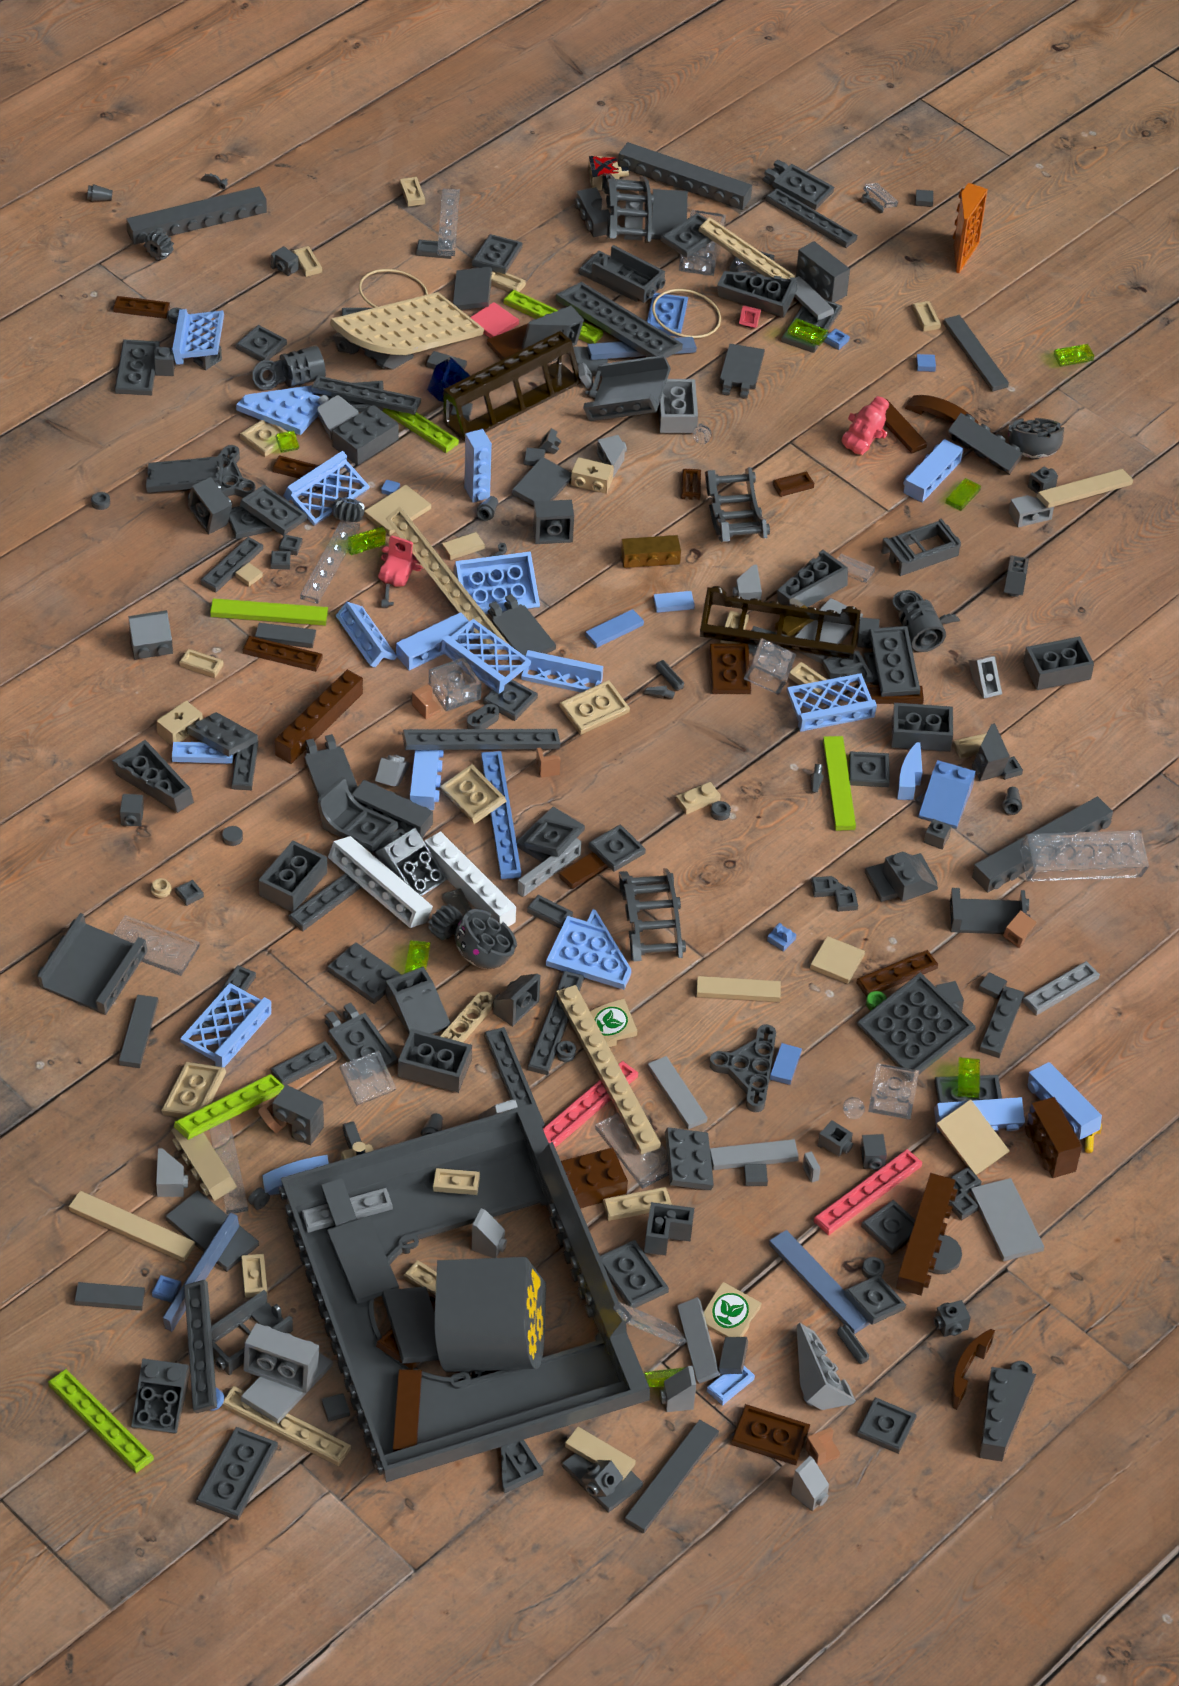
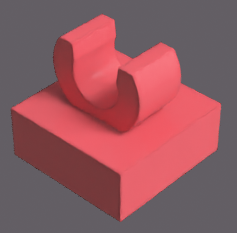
[739,306,761,328]

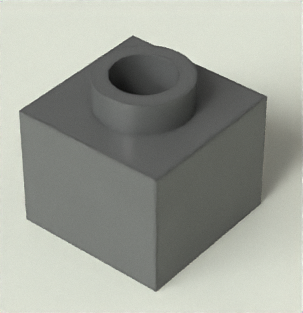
[924,819,952,850]

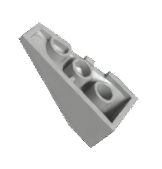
[797,1323,856,1410]

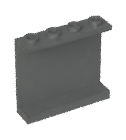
[583,355,671,421]
[37,913,148,1015]

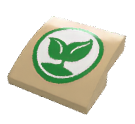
[590,999,637,1047]
[704,1282,761,1337]

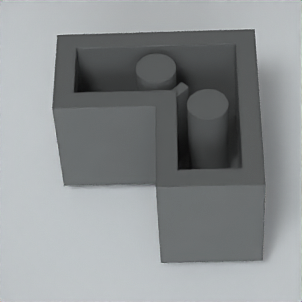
[273,1085,324,1146]
[644,1202,695,1256]

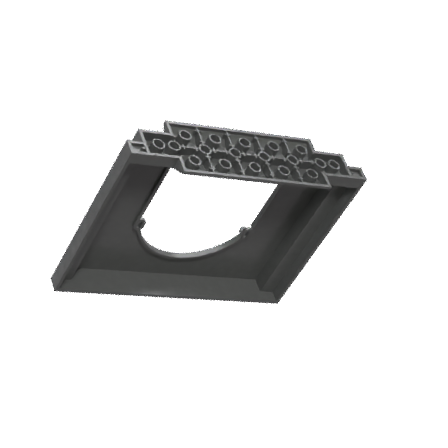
[279,1104,650,1482]

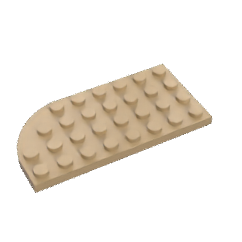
[330,292,484,355]

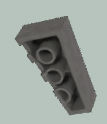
[717,271,797,318]
[948,413,1022,475]
[777,550,848,607]
[112,740,194,813]
[980,1367,1036,1462]

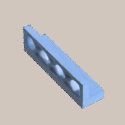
[336,602,397,668]
[521,650,603,693]

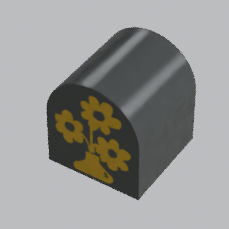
[435,1257,546,1372]

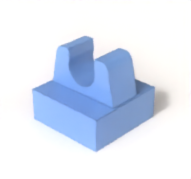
[767,923,796,952]

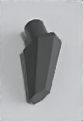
[643,686,675,699]
[811,764,824,793]

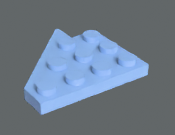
[236,385,320,435]
[546,909,632,990]

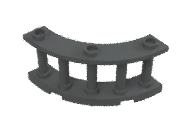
[601,173,654,243]
[705,467,770,542]
[619,868,686,961]

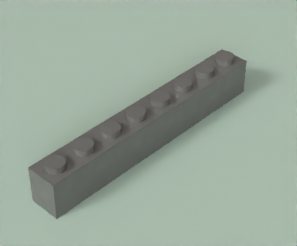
[618,142,752,210]
[126,186,267,245]
[972,796,1113,893]

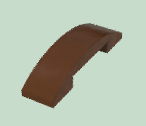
[905,395,978,424]
[951,1329,995,1410]

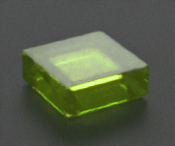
[275,431,299,453]

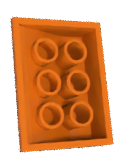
[953,183,988,273]

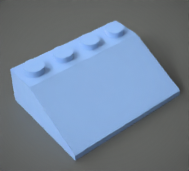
[453,552,540,614]

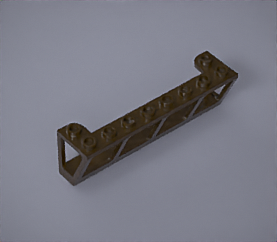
[443,331,581,442]
[700,586,861,660]

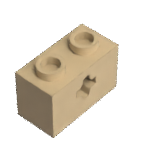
[571,457,614,494]
[157,701,203,746]

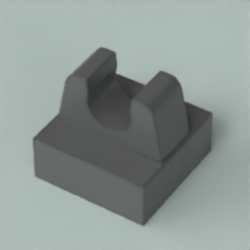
[538,428,561,454]

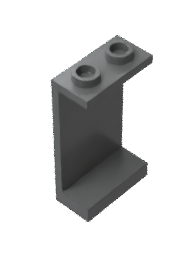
[949,888,1031,934]

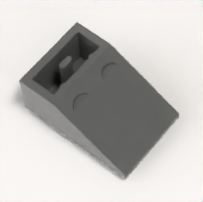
[522,306,584,349]
[375,828,447,896]
[386,967,451,1034]
[131,1358,190,1433]

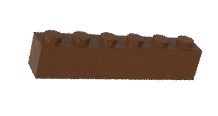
[275,669,363,764]
[896,1173,958,1296]

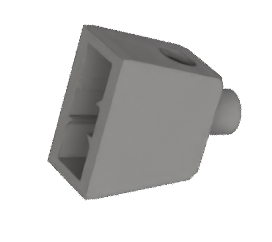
[317,395,359,440]

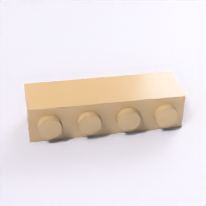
[171,1128,237,1201]

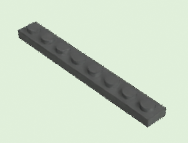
[402,729,561,750]

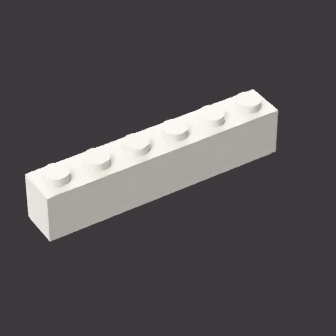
[424,831,516,927]
[328,836,433,928]

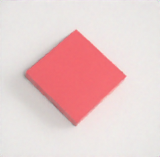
[470,302,519,338]

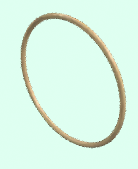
[359,269,428,308]
[652,289,721,338]

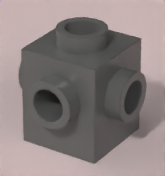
[333,332,361,354]
[934,1300,971,1337]
[581,1460,623,1497]

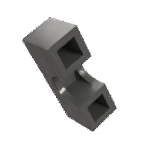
[574,187,611,237]

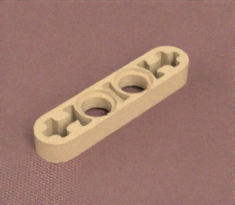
[441,992,494,1042]

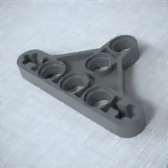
[188,445,256,503]
[709,1024,776,1112]

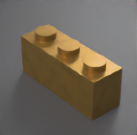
[621,535,681,568]

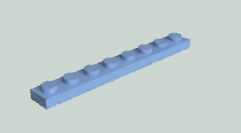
[481,751,521,879]

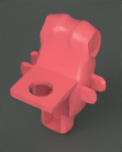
[842,396,889,455]
[378,535,423,587]

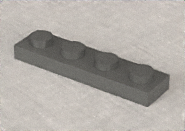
[979,986,1025,1058]

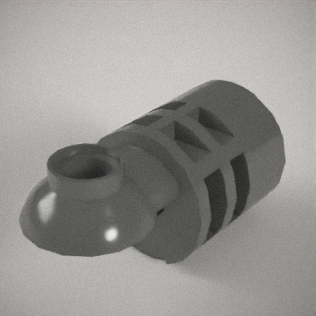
[253,345,326,390]
[893,590,946,652]

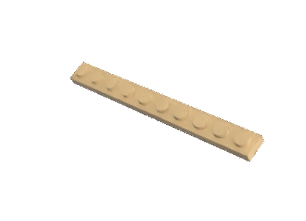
[385,507,508,655]
[556,985,661,1155]

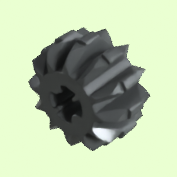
[143,229,174,260]
[332,497,364,522]
[428,904,463,940]

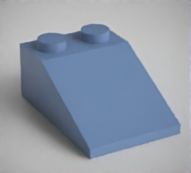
[918,760,976,829]

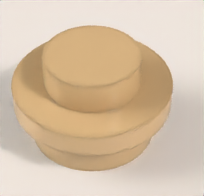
[151,878,171,898]

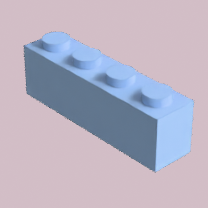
[464,429,492,502]
[903,439,963,502]
[396,612,474,670]
[410,750,444,810]
[1027,1062,1102,1140]
[934,1097,1025,1133]

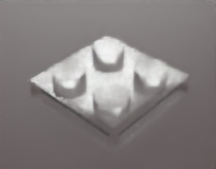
[339,1051,396,1106]

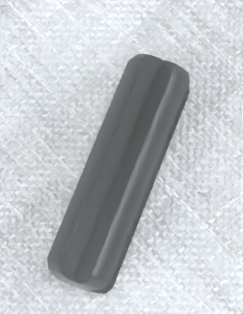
[656,660,684,691]
[837,1325,869,1364]

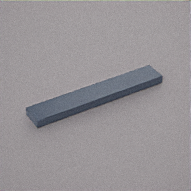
[587,337,697,360]
[163,1213,239,1332]
[769,1230,870,1334]

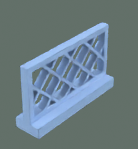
[172,309,224,365]
[283,451,370,526]
[441,619,531,694]
[787,673,877,732]
[180,983,271,1067]

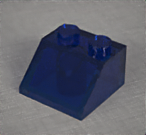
[427,357,471,403]

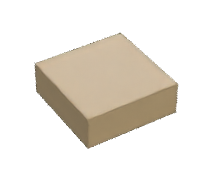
[235,563,263,586]

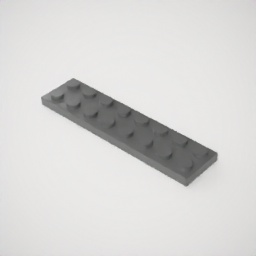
[556,282,683,358]

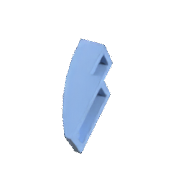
[897,742,922,800]
[263,1155,329,1195]

